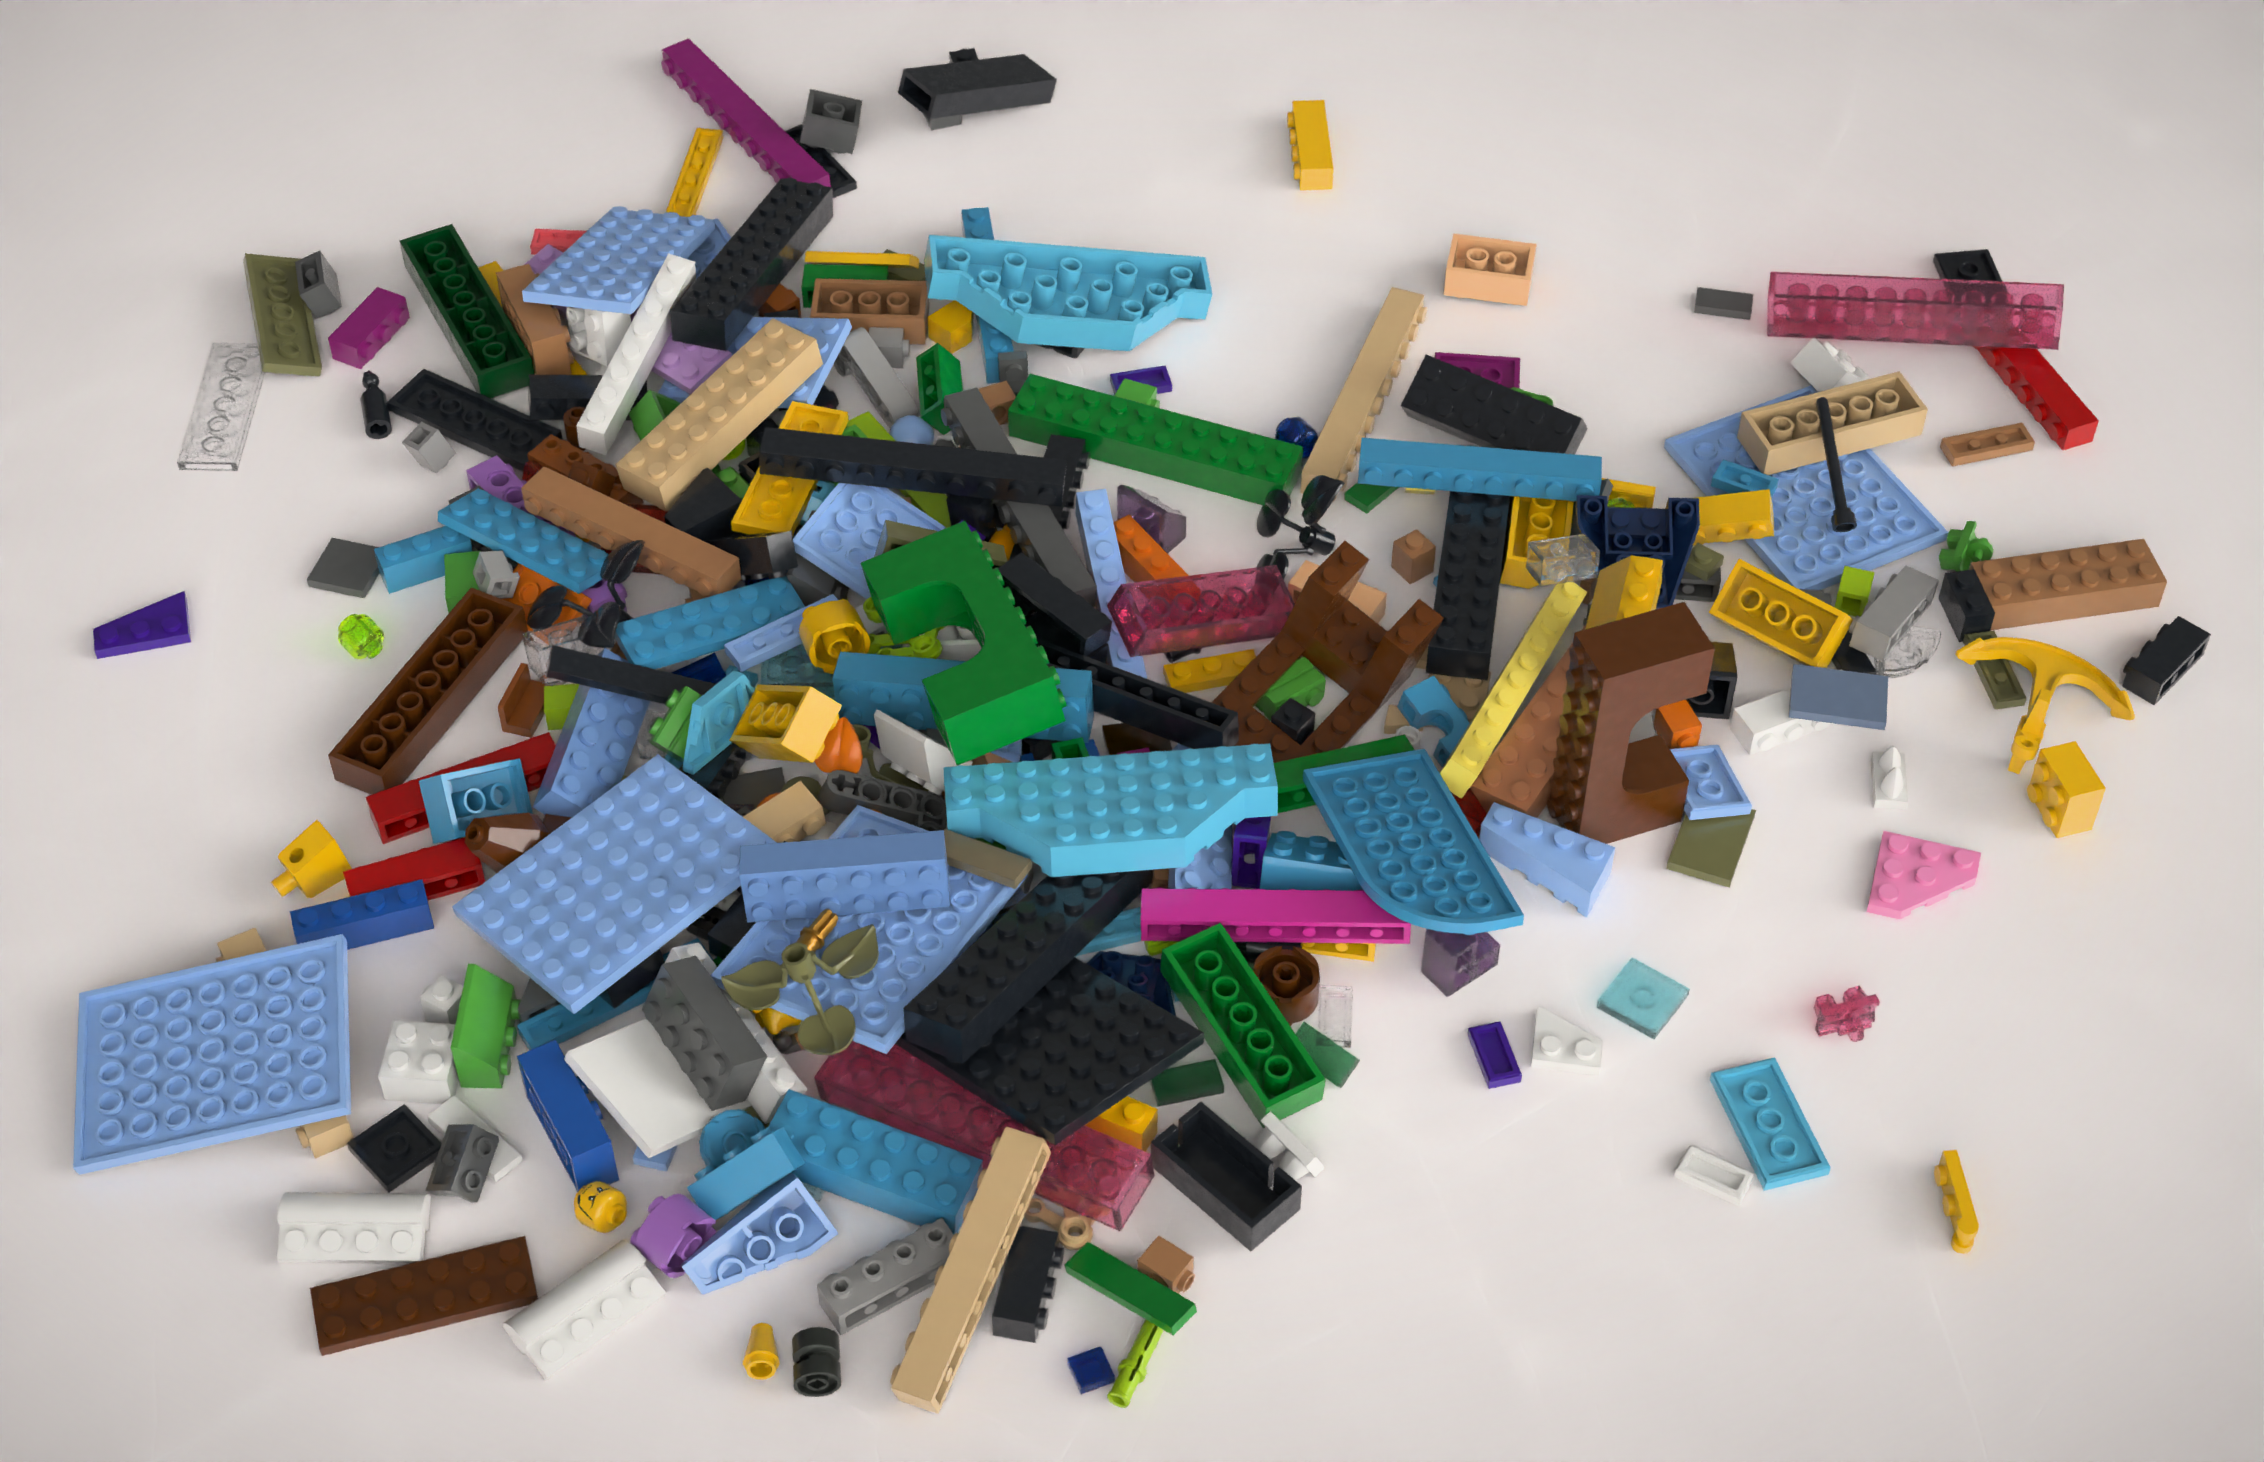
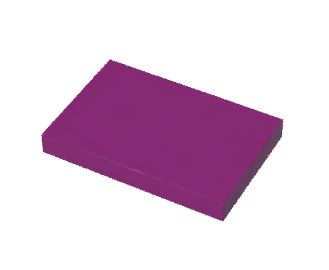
[1434,352,1520,388]

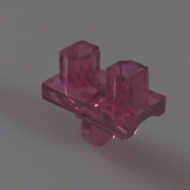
[1814,986,1880,1042]

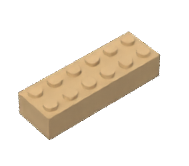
[1737,371,1928,475]

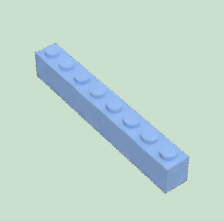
[1075,489,1147,679]

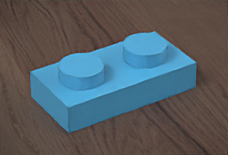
[1711,459,1779,497]

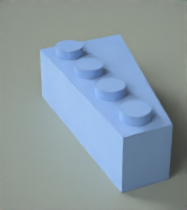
[1479,802,1615,918]

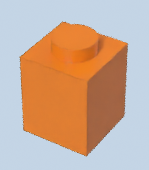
[1653,699,1702,749]

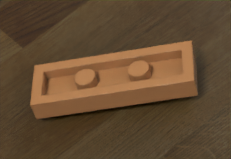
[1940,422,2035,467]

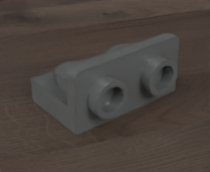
[425,1124,499,1203]

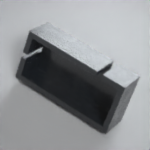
[998,552,1112,663]
[1151,1101,1302,1252]

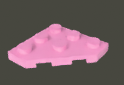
[1867,831,1981,919]

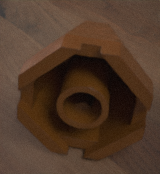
[465,812,549,873]

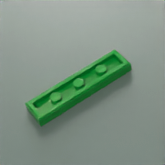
[1064,1242,1197,1336]

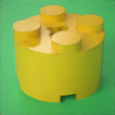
[799,599,870,674]

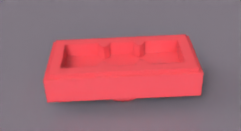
[530,229,587,254]

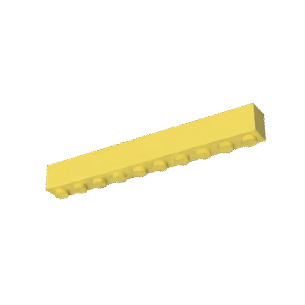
[1439,576,1587,799]

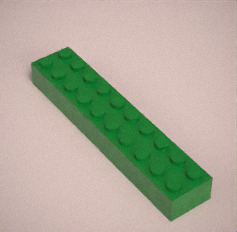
[1008,373,1303,505]

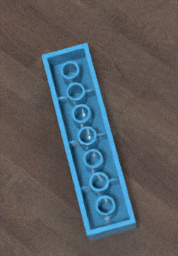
[832,652,1094,743]

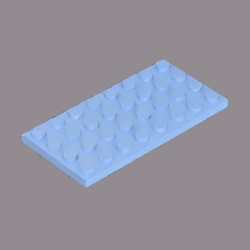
[522,206,715,314]

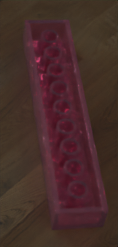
[1767,272,2064,350]
[814,1041,1155,1232]

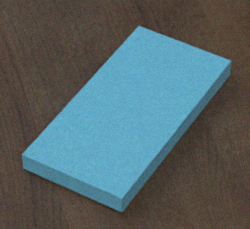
[1710,1057,1831,1191]

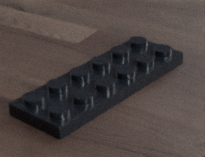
[387,369,563,473]

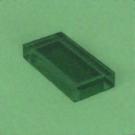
[1296,1021,1360,1088]
[1150,1059,1224,1107]

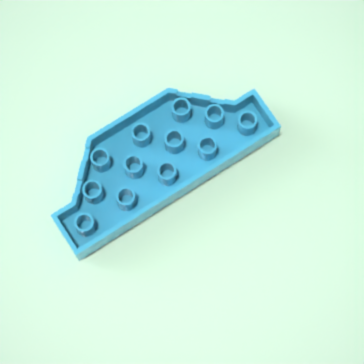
[924,235,1212,351]
[943,743,1278,877]

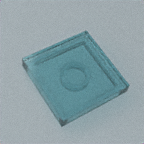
[1596,957,1690,1040]

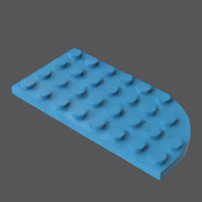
[1303,749,1524,935]

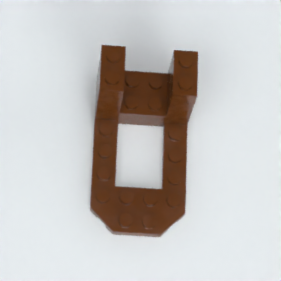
[1211,541,1444,763]

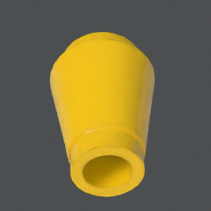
[743,1323,780,1380]

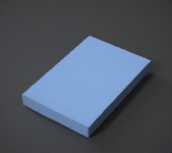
[1670,745,1752,820]

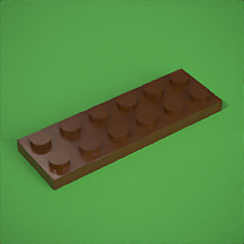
[310,1236,538,1356]

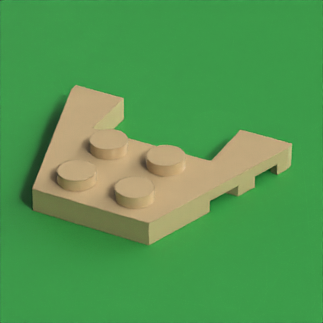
[1384,646,1491,734]

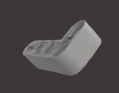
[834,327,918,428]

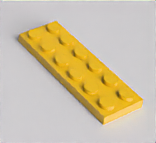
[731,401,849,536]

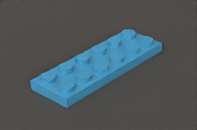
[438,488,609,594]
[615,576,805,669]

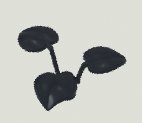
[1253,475,1345,607]
[527,540,645,648]

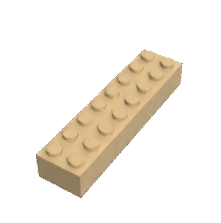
[615,318,823,512]

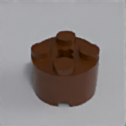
[1253,946,1320,1026]

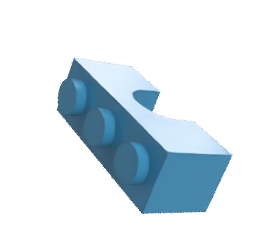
[1397,676,1469,768]

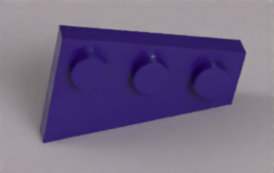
[93,591,191,659]

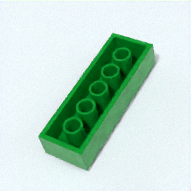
[1160,923,1326,1128]

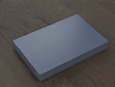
[1788,664,1889,730]

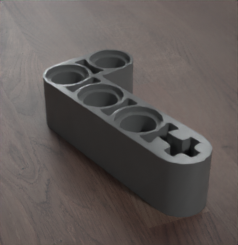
[818,770,947,831]

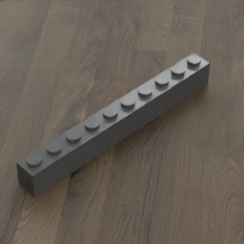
[941,387,1097,607]

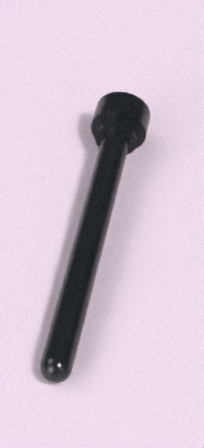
[1816,397,1857,532]

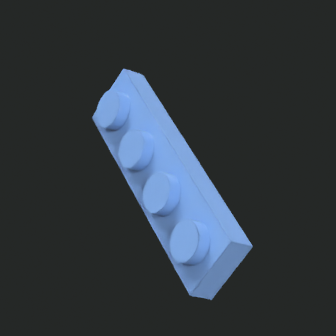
[724,594,838,672]

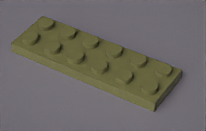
[243,253,322,377]

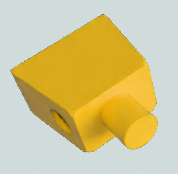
[271,820,352,898]

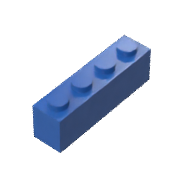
[290,879,435,950]

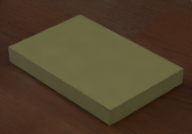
[1666,809,1756,888]

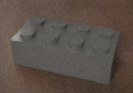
[642,955,768,1111]

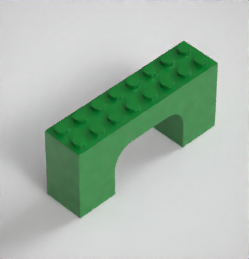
[860,521,1067,766]

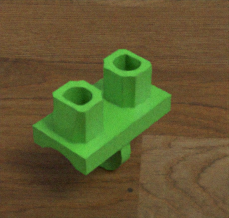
[1939,521,1994,572]

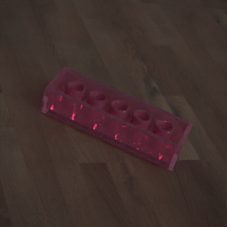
[1107,565,1295,657]

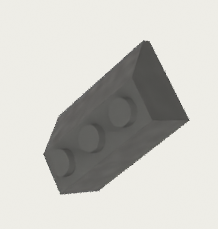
[787,511,850,607]

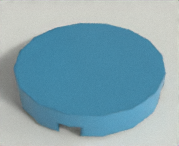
[699,1109,765,1169]

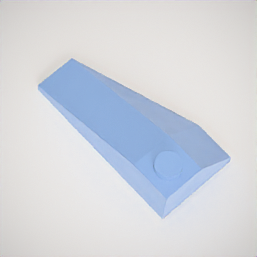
[681,1173,838,1294]

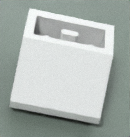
[566,307,631,366]
[1790,337,1869,392]

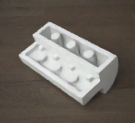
[276,1192,431,1263]
[502,1240,666,1381]

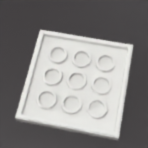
[564,1018,751,1159]

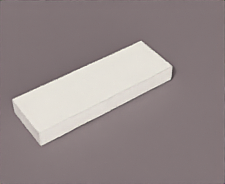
[427,1095,523,1183]

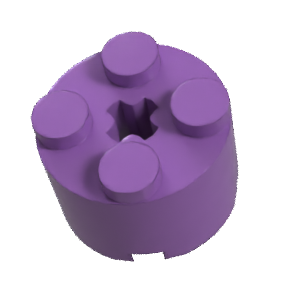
[630,1194,717,1278]

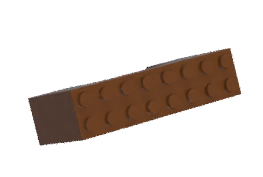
[1547,601,1715,844]

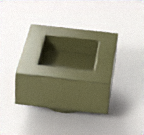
[1685,543,1724,582]

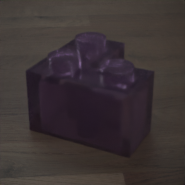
[1421,929,1500,998]

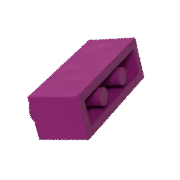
[328,287,410,369]

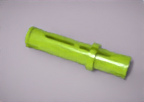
[1107,1319,1164,1408]

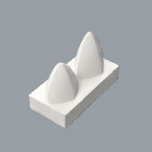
[1871,746,1908,810]
[1254,1111,1325,1180]

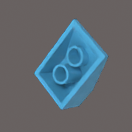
[419,758,533,844]

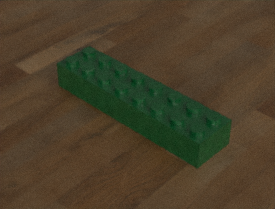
[399,224,534,398]

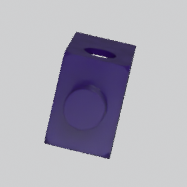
[1231,816,1271,889]

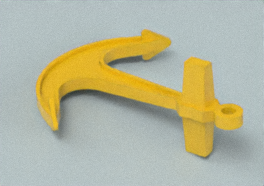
[1955,637,2135,774]

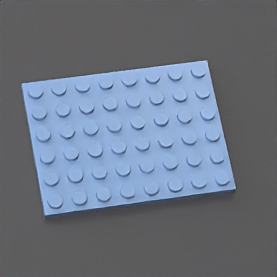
[1664,385,1948,590]
[452,754,777,1014]
[710,805,1028,1054]
[73,934,351,1175]

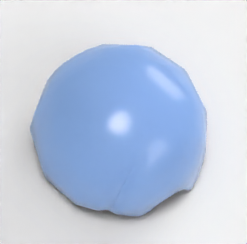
[889,415,934,445]

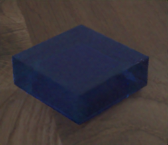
[1067,1346,1115,1394]

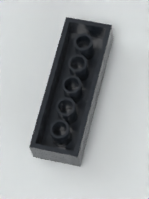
[1400,354,1588,454]

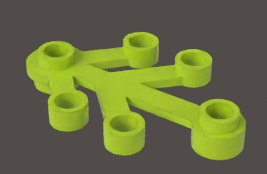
[863,597,945,659]

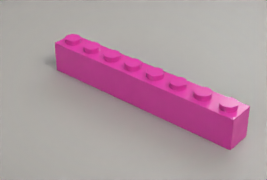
[1141,887,1411,944]

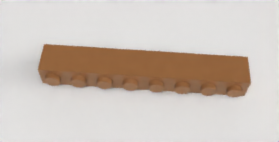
[521,466,741,597]

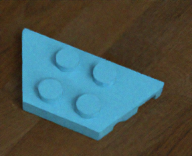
[683,670,756,775]

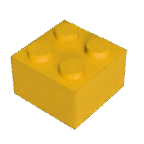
[2027,741,2106,838]

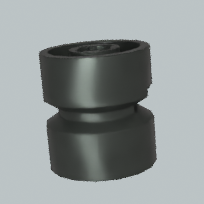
[792,1327,841,1397]

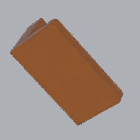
[498,663,554,738]

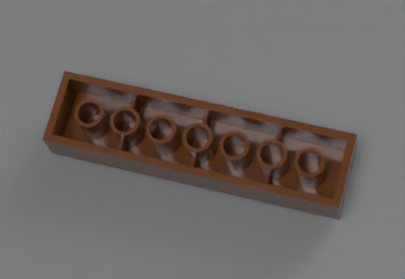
[328,587,528,795]

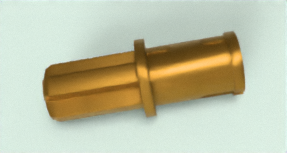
[796,909,838,952]

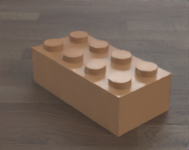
[496,264,574,375]
[810,279,930,345]

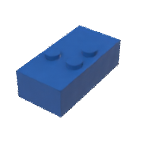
[517,1039,619,1192]

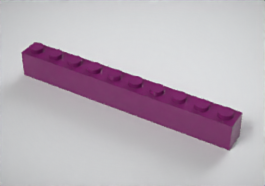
[661,38,830,187]

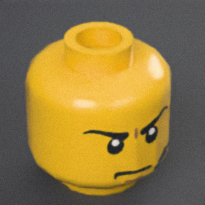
[574,1181,627,1233]

